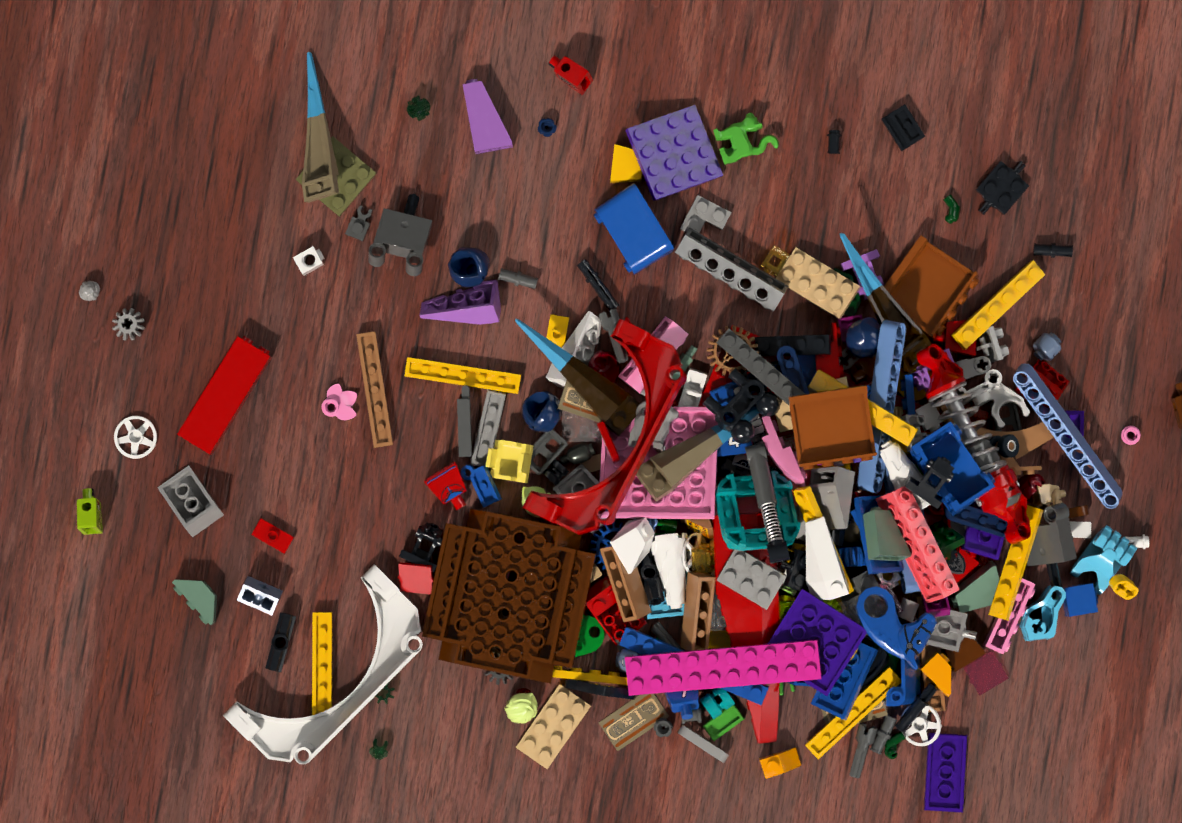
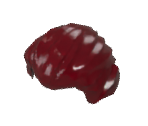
[588,350,620,383]
[1018,474,1045,504]

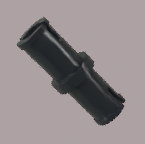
[1033,243,1073,258]

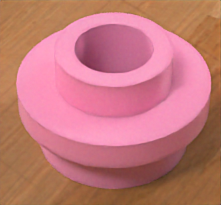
[1121,426,1141,445]

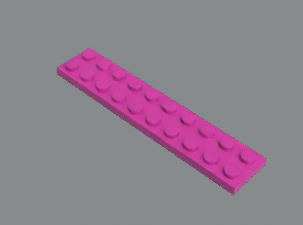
[625,639,822,696]

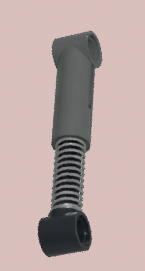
[745,443,790,564]

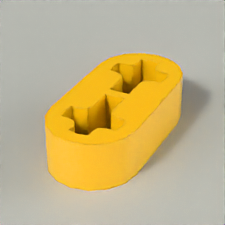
[1109,574,1138,600]

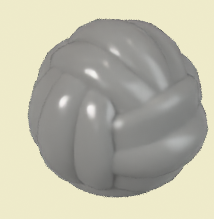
[79,281,100,301]

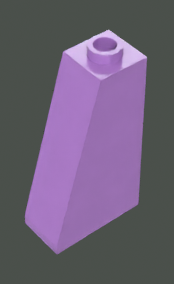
[463,79,513,154]

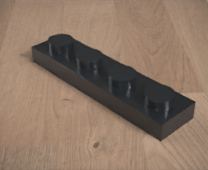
[755,335,831,357]

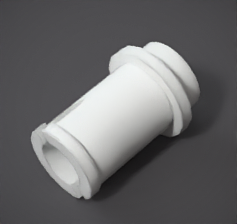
[1125,534,1149,549]

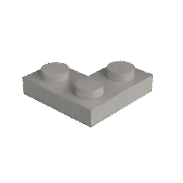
[680,195,732,233]

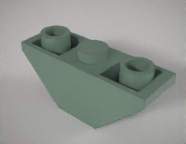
[172,579,217,625]

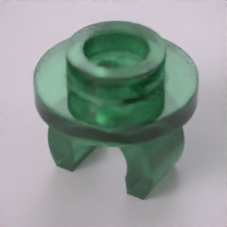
[369,739,388,760]

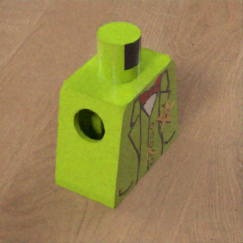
[77,488,103,535]

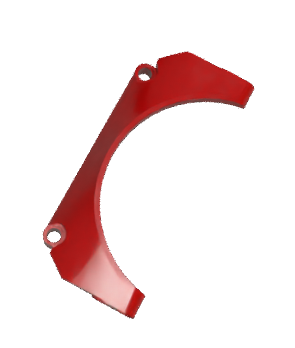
[522,319,687,535]

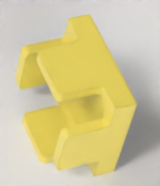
[486,440,534,483]

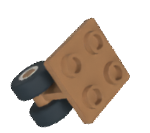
[989,434,1042,476]

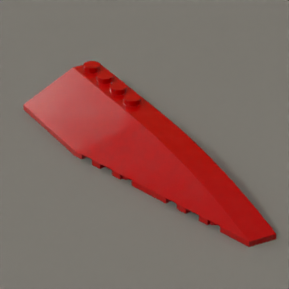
[713,512,780,744]

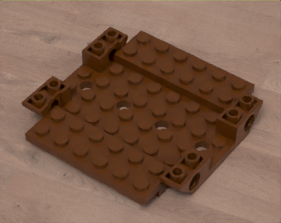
[422,509,597,684]

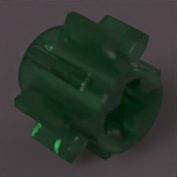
[407,96,430,121]
[375,682,395,704]

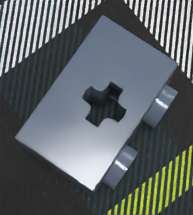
[237,576,283,615]

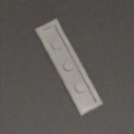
[471,389,506,468]

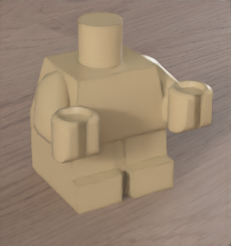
[1032,484,1066,509]

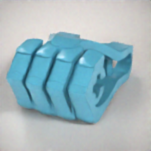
[1070,525,1137,595]
[1019,585,1066,641]

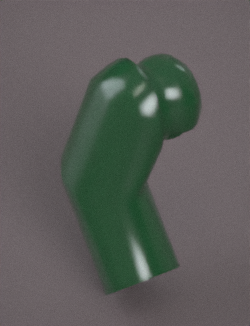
[943,194,960,224]
[884,731,905,759]

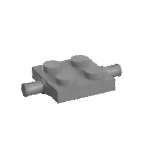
[912,610,977,652]

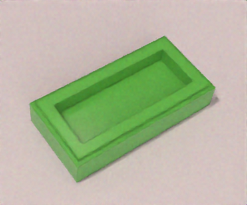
[703,705,745,741]

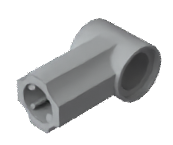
[896,598,919,622]

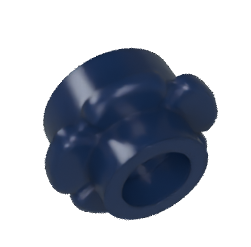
[538,118,556,137]

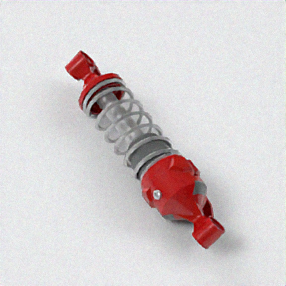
[917,344,1031,544]

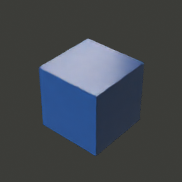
[1062,583,1098,617]

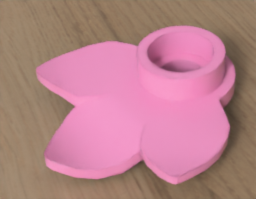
[322,384,357,420]

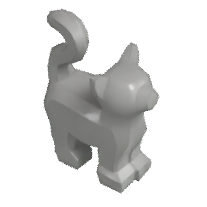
[628,389,679,453]

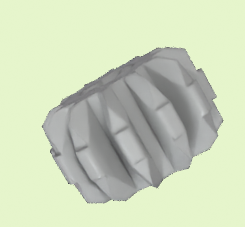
[112,308,145,341]

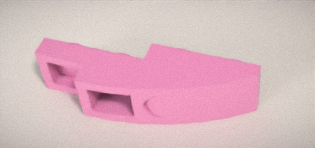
[762,416,807,487]

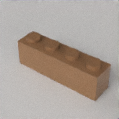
[600,544,652,622]
[680,572,716,651]

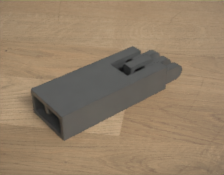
[457,385,472,457]

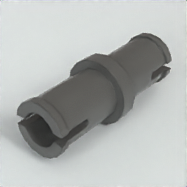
[498,268,538,290]
[870,715,897,755]

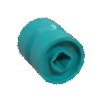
[699,688,736,719]

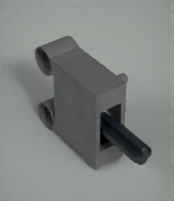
[368,194,432,276]
[1026,503,1077,587]

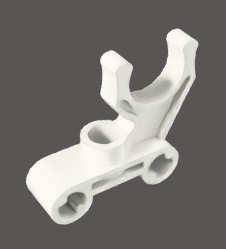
[956,369,1030,429]

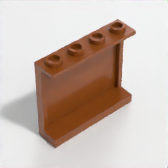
[884,235,979,339]
[788,385,877,470]

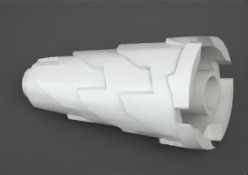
[880,440,931,510]
[651,533,688,609]

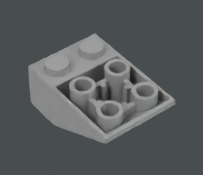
[809,466,855,530]

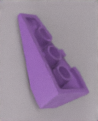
[419,280,501,325]

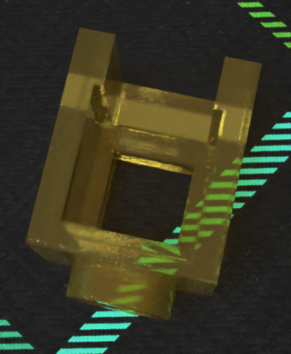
[761,245,790,276]
[691,543,715,573]

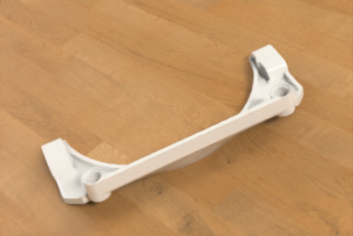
[223,564,423,765]

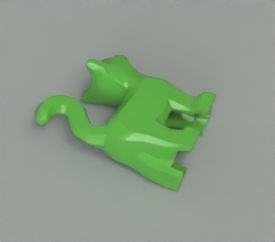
[713,113,779,165]

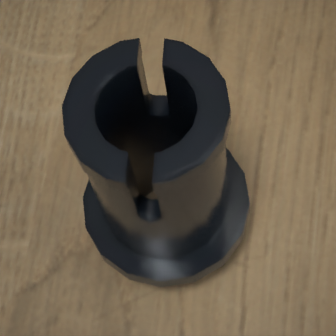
[827,130,842,154]

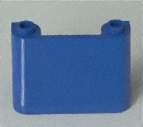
[593,183,674,275]
[910,421,995,516]
[883,655,921,706]

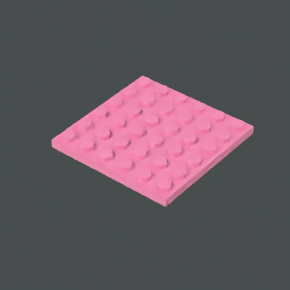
[600,407,718,519]

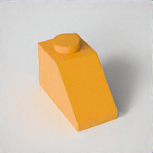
[919,652,951,697]
[759,747,801,779]

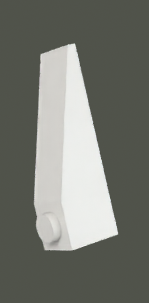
[546,311,601,389]
[805,516,849,600]

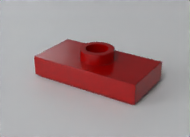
[251,518,295,554]

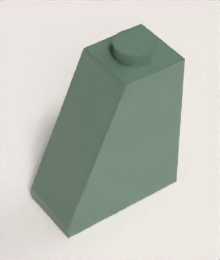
[863,507,911,561]
[951,561,999,613]

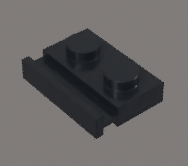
[881,104,925,152]

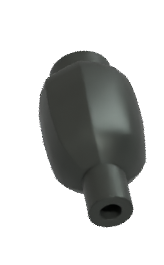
[560,442,595,464]

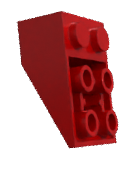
[586,575,647,646]

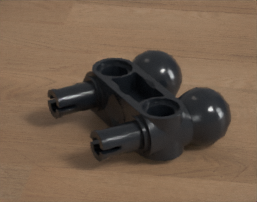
[703,368,780,444]

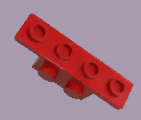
[815,322,843,379]

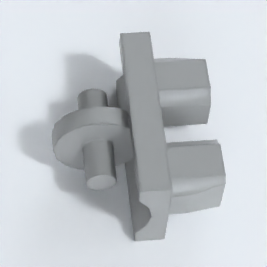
[976,326,1009,363]

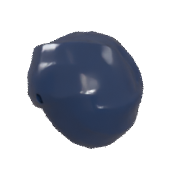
[448,247,490,287]
[846,317,881,359]
[522,391,562,432]

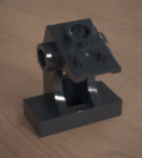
[905,456,954,509]
[399,522,443,572]

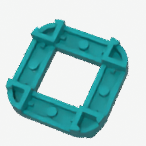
[715,471,800,551]

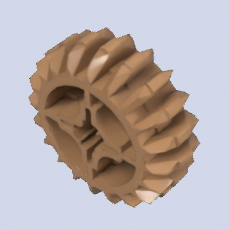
[706,326,759,376]

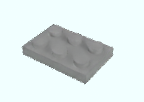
[717,549,787,610]

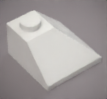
[610,517,655,574]

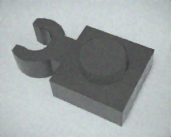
[345,205,372,242]

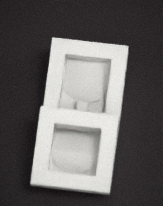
[678,368,708,407]

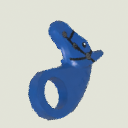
[855,586,937,670]

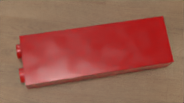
[177,336,272,455]

